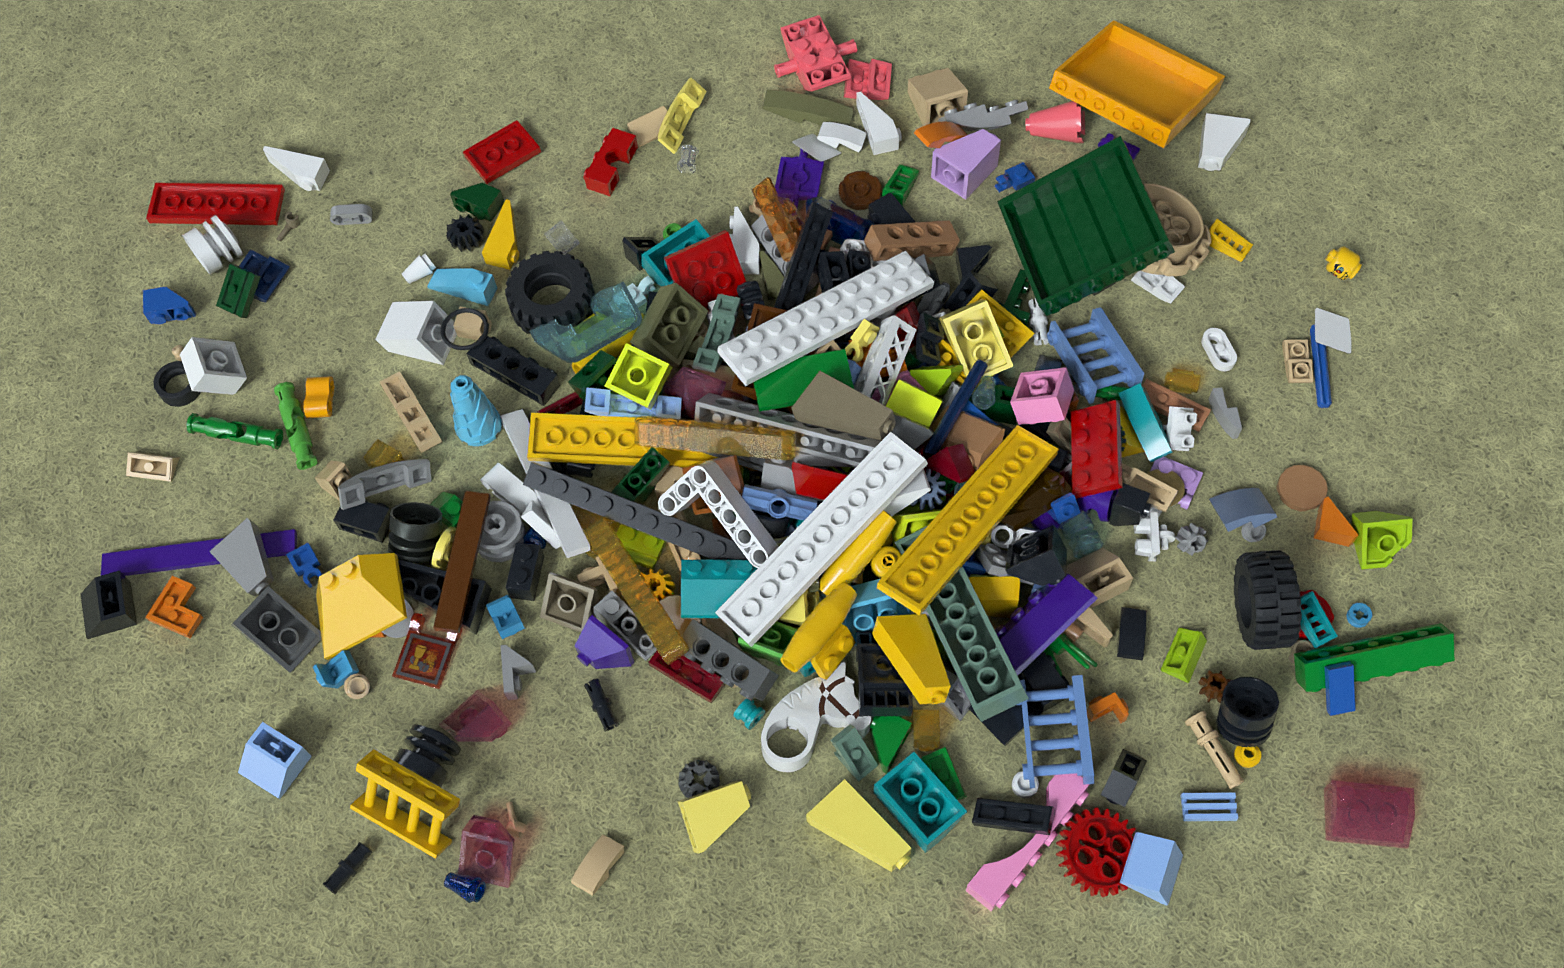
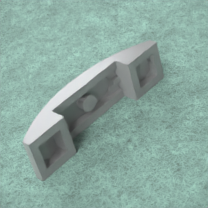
[338,459,432,510]

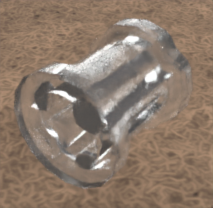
[677,145,699,173]

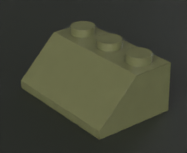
[630,283,708,367]

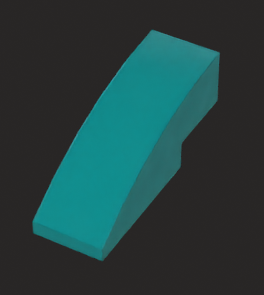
[1119,383,1173,462]

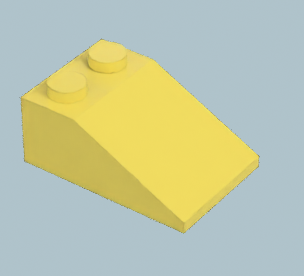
[939,299,1013,380]

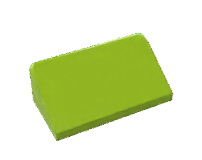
[1160,628,1207,683]

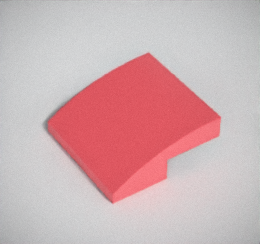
[844,59,892,100]

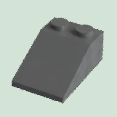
[231,586,322,673]

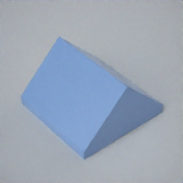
[1120,832,1183,905]

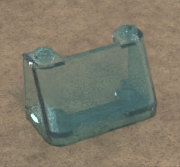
[529,281,642,363]

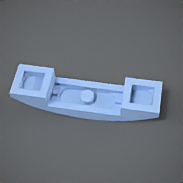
[585,388,682,420]

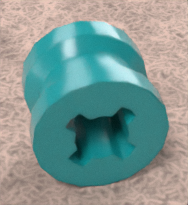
[733,698,766,730]

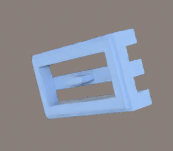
[1180,793,1238,821]

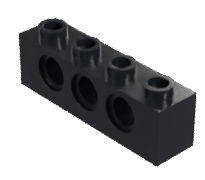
[817,251,858,343]
[466,335,560,406]

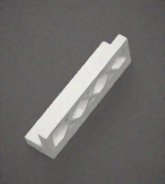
[854,315,916,406]

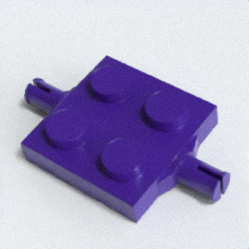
[774,148,824,211]

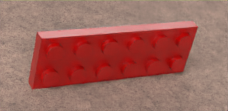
[146,183,285,225]

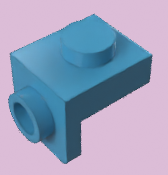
[486,595,525,639]
[313,650,359,689]

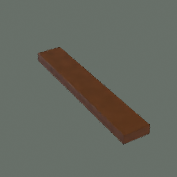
[433,491,491,634]

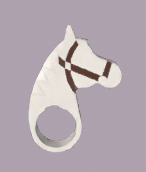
[761,662,871,772]

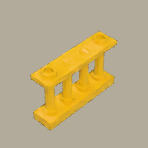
[350,749,460,859]

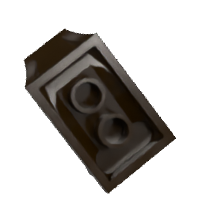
[1000,467,1072,532]

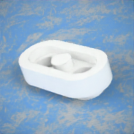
[1201,328,1237,371]

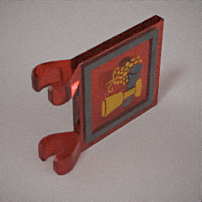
[392,613,462,689]

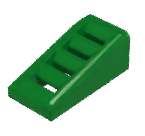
[882,164,920,206]

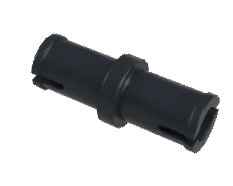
[584,679,619,732]
[322,842,372,895]

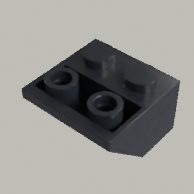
[80,571,137,639]

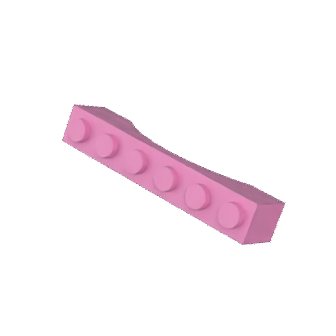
[966,773,1090,912]

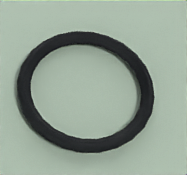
[441,308,489,350]

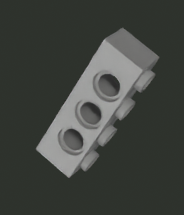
[751,208,819,295]

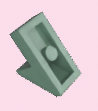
[830,724,878,782]

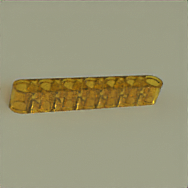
[634,416,796,460]
[583,516,690,665]

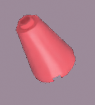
[1025,101,1085,143]

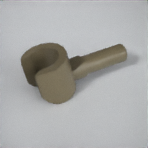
[276,212,300,242]

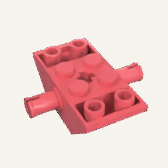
[774,15,857,92]

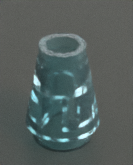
[972,376,996,410]

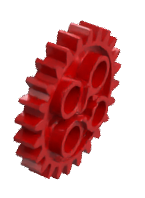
[1056,807,1136,897]

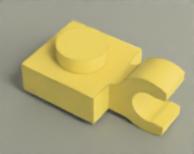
[845,319,880,363]

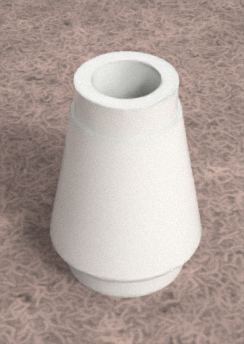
[401,254,436,284]

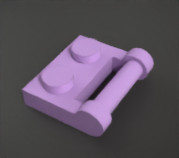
[1150,457,1203,510]

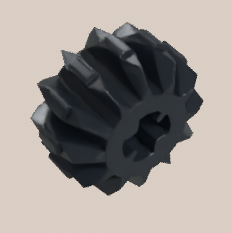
[446,214,484,252]
[736,281,765,320]

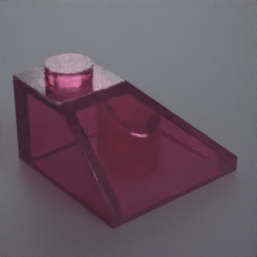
[664,366,726,420]
[439,690,512,742]
[458,815,515,888]

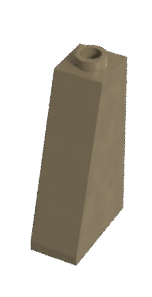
[792,371,896,441]

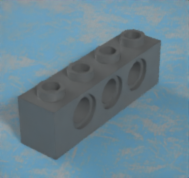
[676,619,779,701]

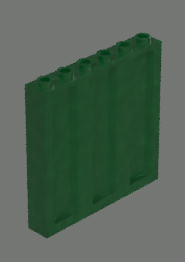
[997,136,1175,316]

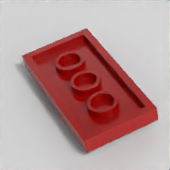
[1071,400,1123,499]

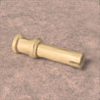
[1185,711,1245,790]

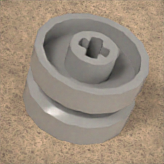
[478,501,527,562]

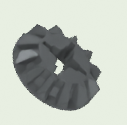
[678,759,720,798]

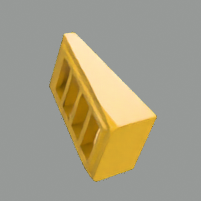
[1208,219,1253,262]

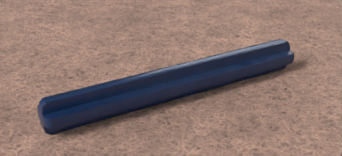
[924,359,988,457]

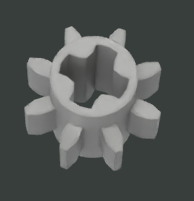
[1175,523,1208,556]

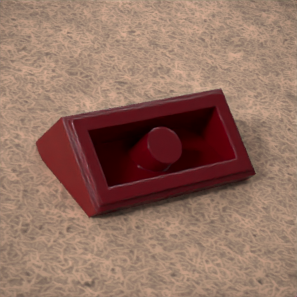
[537,392,583,414]

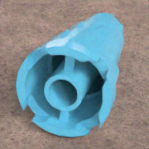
[450,375,502,446]

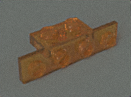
[752,177,803,262]

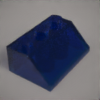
[806,196,876,245]

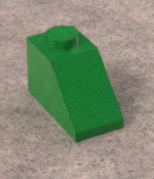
[429,492,463,528]
[870,716,912,774]

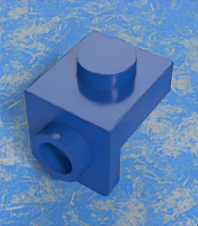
[1047,493,1080,524]

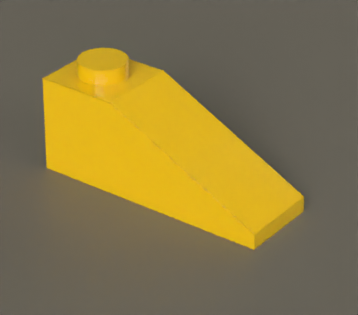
[482,199,519,270]

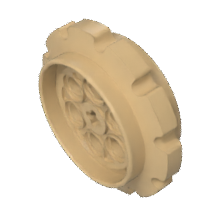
[1141,183,1211,276]

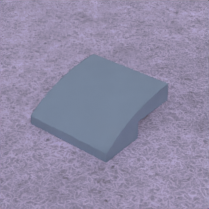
[1209,488,1277,532]

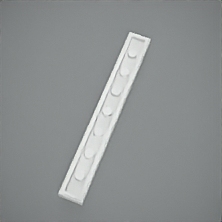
[500,409,590,558]

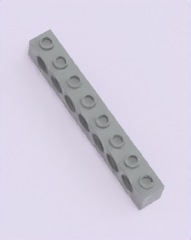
[694,393,881,466]

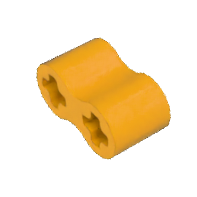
[303,376,335,418]

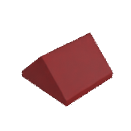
[791,462,848,500]

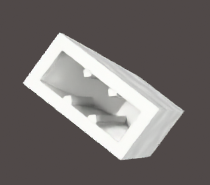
[1198,113,1250,171]

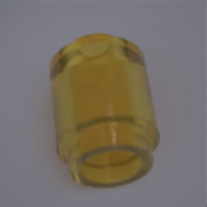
[1164,368,1201,394]

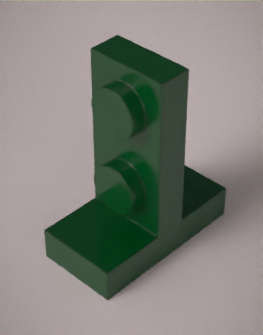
[998,269,1030,327]

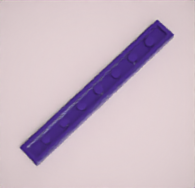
[101,529,297,576]

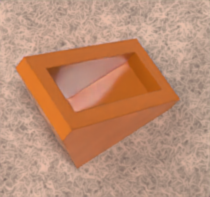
[1314,496,1359,547]

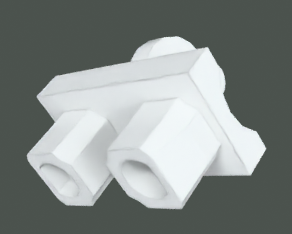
[1163,406,1197,451]
[1134,511,1175,562]

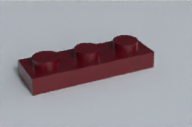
[648,643,725,704]

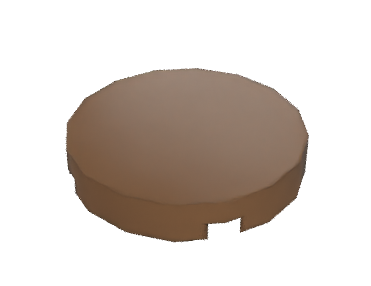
[1276,465,1328,512]

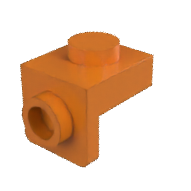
[1087,692,1129,723]

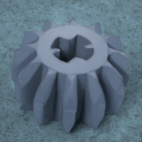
[910,469,946,511]

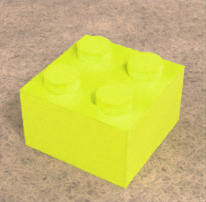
[605,343,672,410]

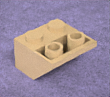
[1066,548,1133,609]

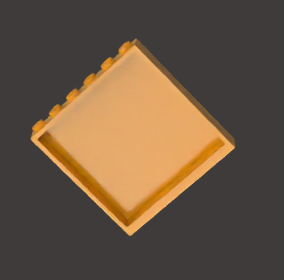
[1049,20,1225,148]

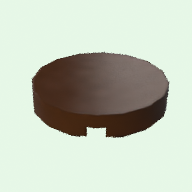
[839,171,882,210]

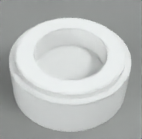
[1012,771,1039,798]

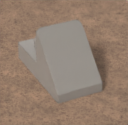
[501,645,536,701]

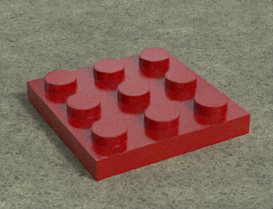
[664,230,746,312]

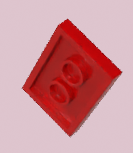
[463,120,541,184]

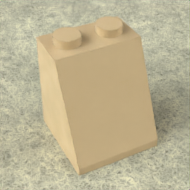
[907,68,968,126]

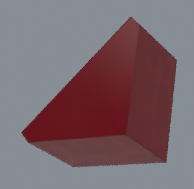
[926,443,975,483]

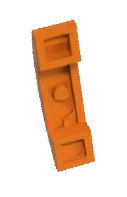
[914,121,968,148]

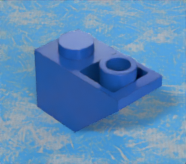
[143,287,196,324]

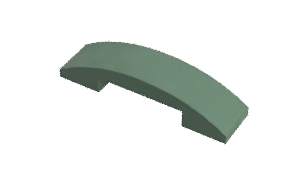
[692,294,741,373]

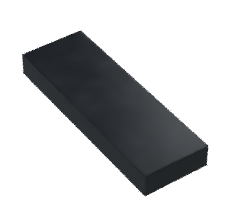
[972,798,1055,835]

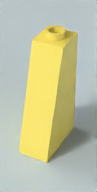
[806,779,911,872]

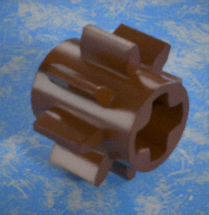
[1198,670,1231,703]

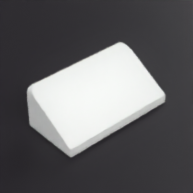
[521,500,561,549]

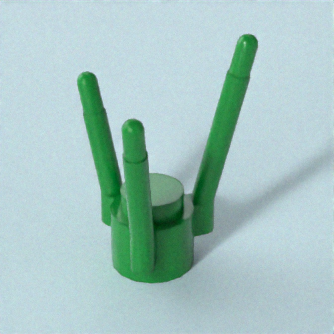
[1044,633,1098,676]

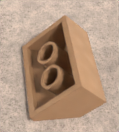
[924,406,1005,472]

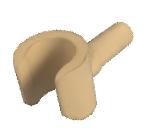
[505,802,526,838]

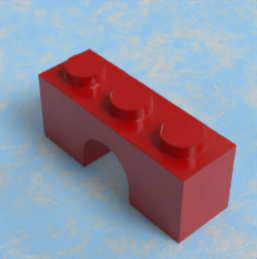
[583,128,638,196]

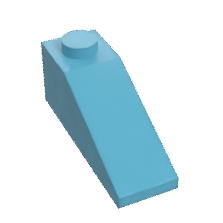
[427,268,497,306]

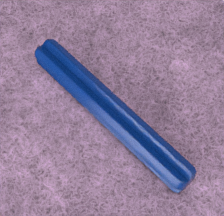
[1310,324,1332,408]

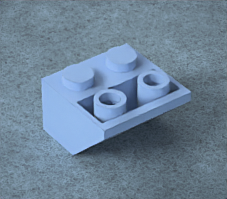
[238,722,312,799]

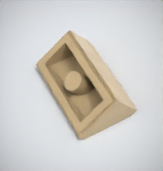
[627,106,667,147]
[126,452,180,482]

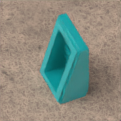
[1300,591,1338,648]

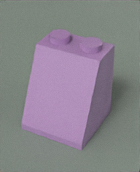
[931,129,1001,200]

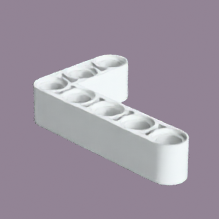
[658,461,778,568]

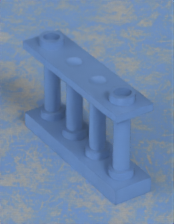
[1047,307,1144,404]
[1017,675,1094,789]

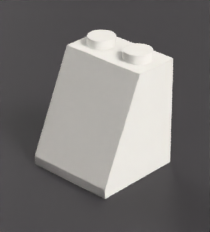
[375,301,457,365]

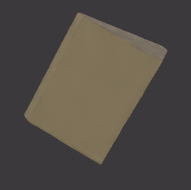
[540,572,600,632]

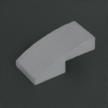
[1208,388,1242,439]

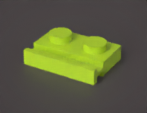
[608,524,666,570]

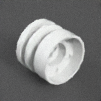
[182,215,243,275]

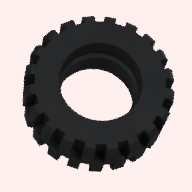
[505,251,596,340]
[1234,550,1302,650]

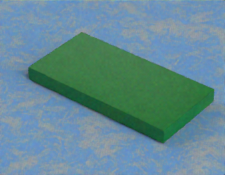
[753,349,854,412]

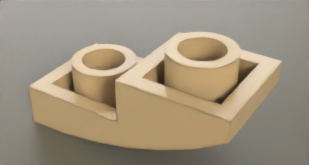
[1282,340,1313,383]
[571,834,624,896]

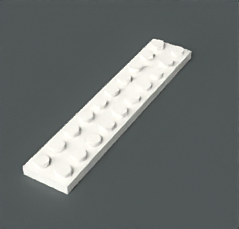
[718,251,934,386]
[715,432,928,647]

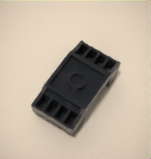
[855,631,913,717]

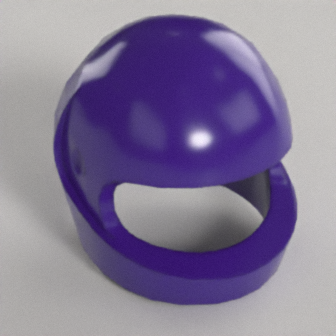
[1076,489,1119,522]

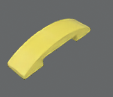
[658,78,707,154]

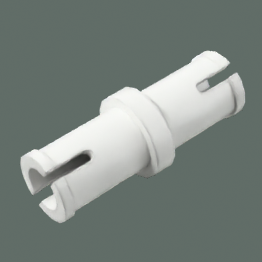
[1028,298,1049,345]

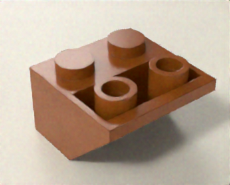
[682,455,744,515]

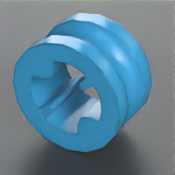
[1346,603,1372,628]

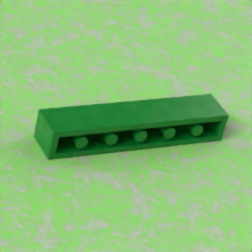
[1294,623,1455,692]

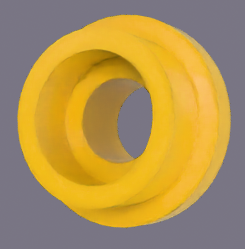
[1234,746,1261,768]

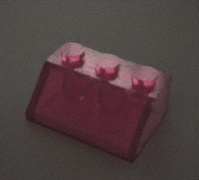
[1324,780,1415,849]

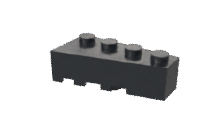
[398,560,492,635]

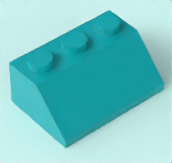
[642,219,710,287]
[681,559,757,618]
[873,752,967,853]

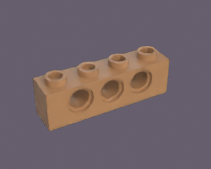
[864,220,960,261]

